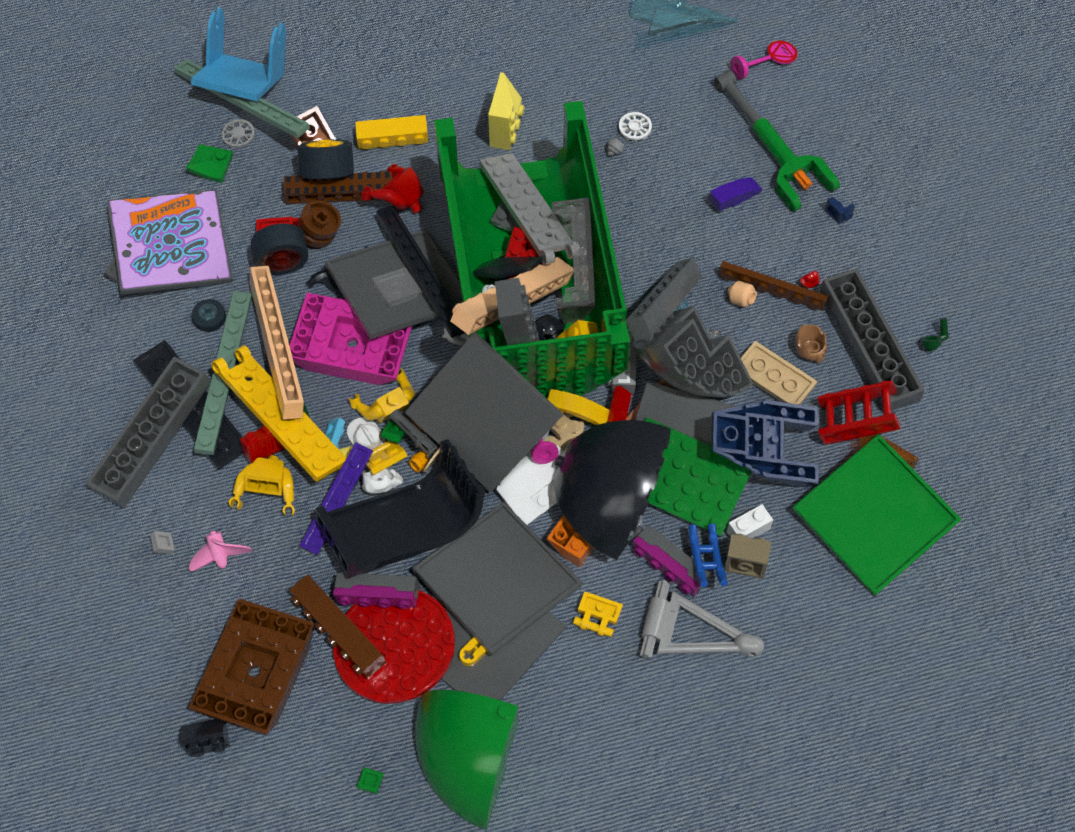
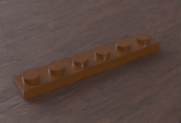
[719,261,828,311]

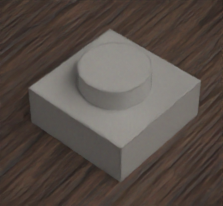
[150,531,175,554]

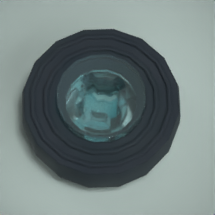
[192,299,226,332]

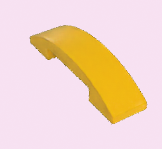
[547,389,610,425]

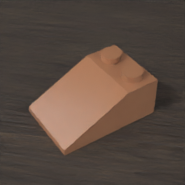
[289,106,335,148]

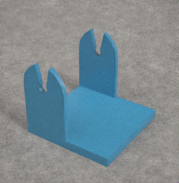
[191,7,286,101]

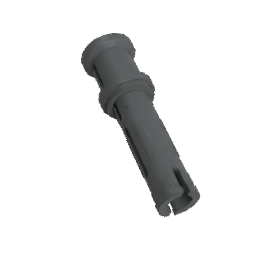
[389,409,441,459]

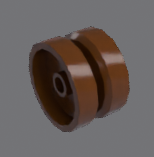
[297,200,341,248]

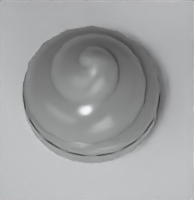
[607,137,625,156]

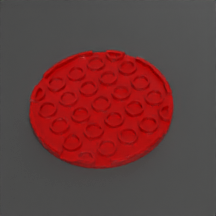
[333,590,455,704]

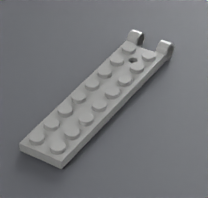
[479,153,581,265]

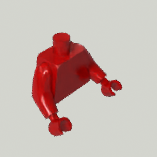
[361,164,424,214]

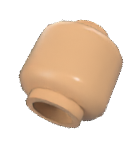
[728,281,757,307]

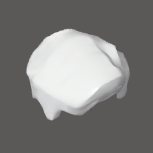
[362,468,403,495]

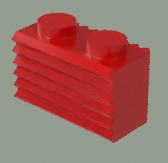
[239,425,285,463]

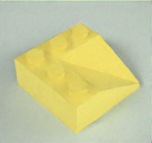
[488,72,524,150]

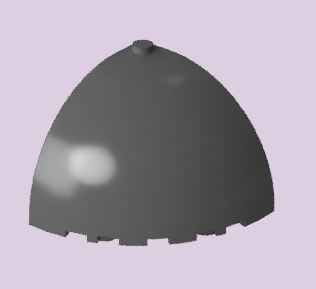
[633,306,753,397]

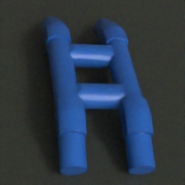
[688,524,728,587]

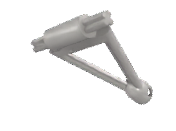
[640,580,764,659]

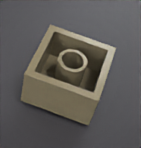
[724,534,772,579]

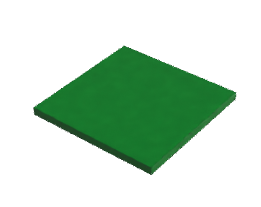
[792,434,962,597]

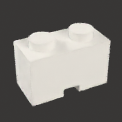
[727,504,773,538]

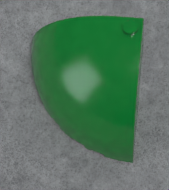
[415,690,519,830]

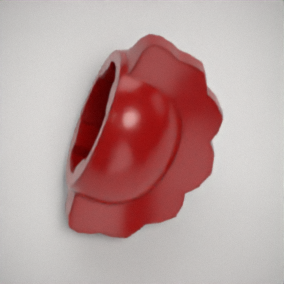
[799,271,820,288]

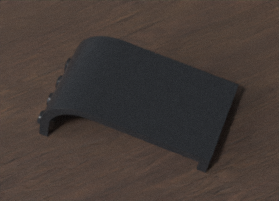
[316,439,485,578]

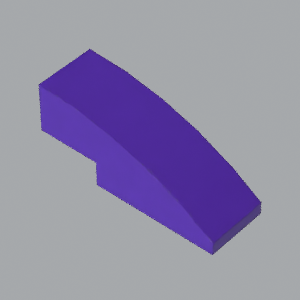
[709,177,762,212]

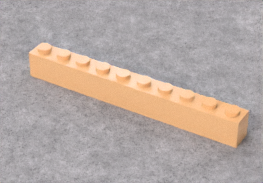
[451,257,575,335]
[249,266,304,420]

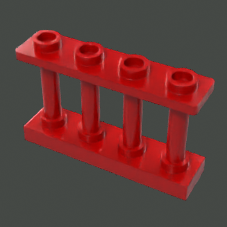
[817,381,901,445]

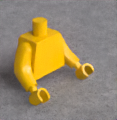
[348,368,415,424]
[229,455,295,516]

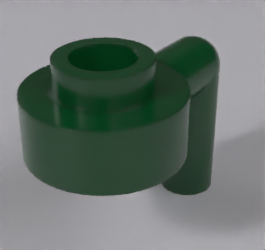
[922,318,949,351]

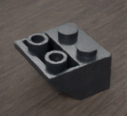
[181,719,230,757]

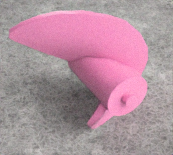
[189,531,252,571]

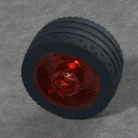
[251,223,308,275]

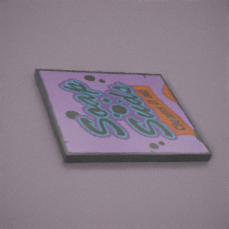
[107,189,233,294]

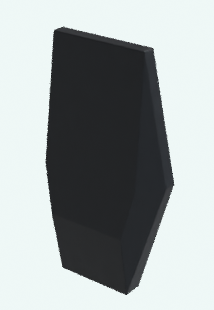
[473,257,542,281]

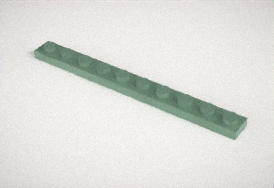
[174,59,310,138]
[194,291,252,455]

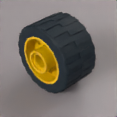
[298,139,354,179]

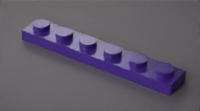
[300,442,373,556]

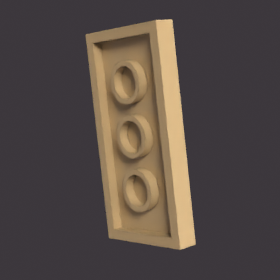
[741,341,818,405]

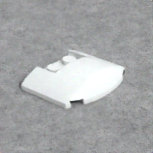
[496,445,563,525]

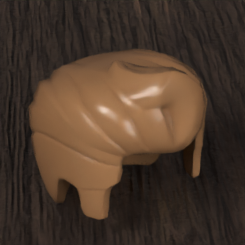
[794,325,827,363]

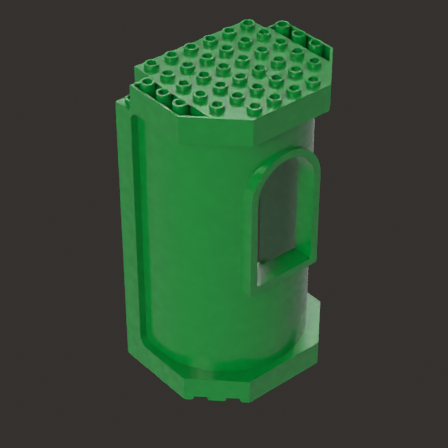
[434,101,630,398]

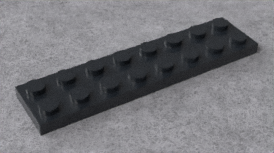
[133,340,243,470]

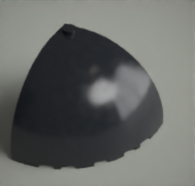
[554,420,671,560]

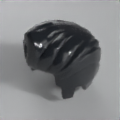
[535,314,565,341]

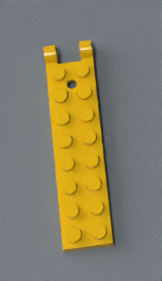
[211,345,347,482]

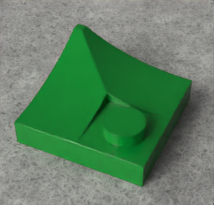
[186,144,234,183]

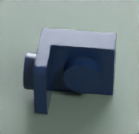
[825,196,855,224]

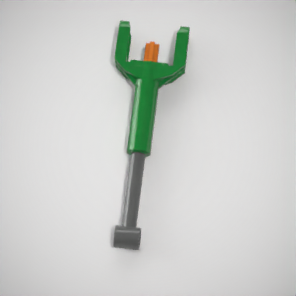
[714,70,840,212]

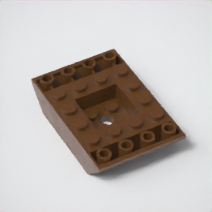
[189,598,315,735]

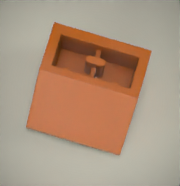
[547,515,594,568]

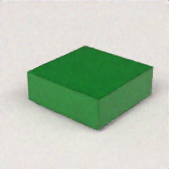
[357,767,384,795]

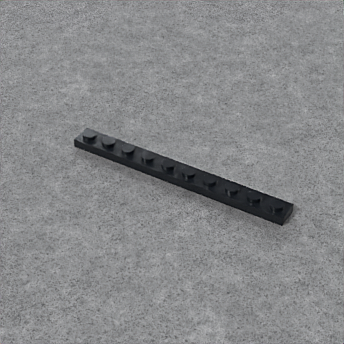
[377,206,466,338]

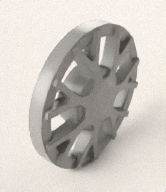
[222,119,255,148]

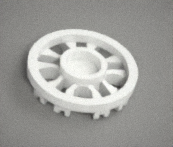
[619,112,652,142]

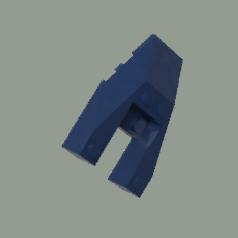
[711,400,819,488]

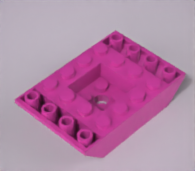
[289,293,413,385]

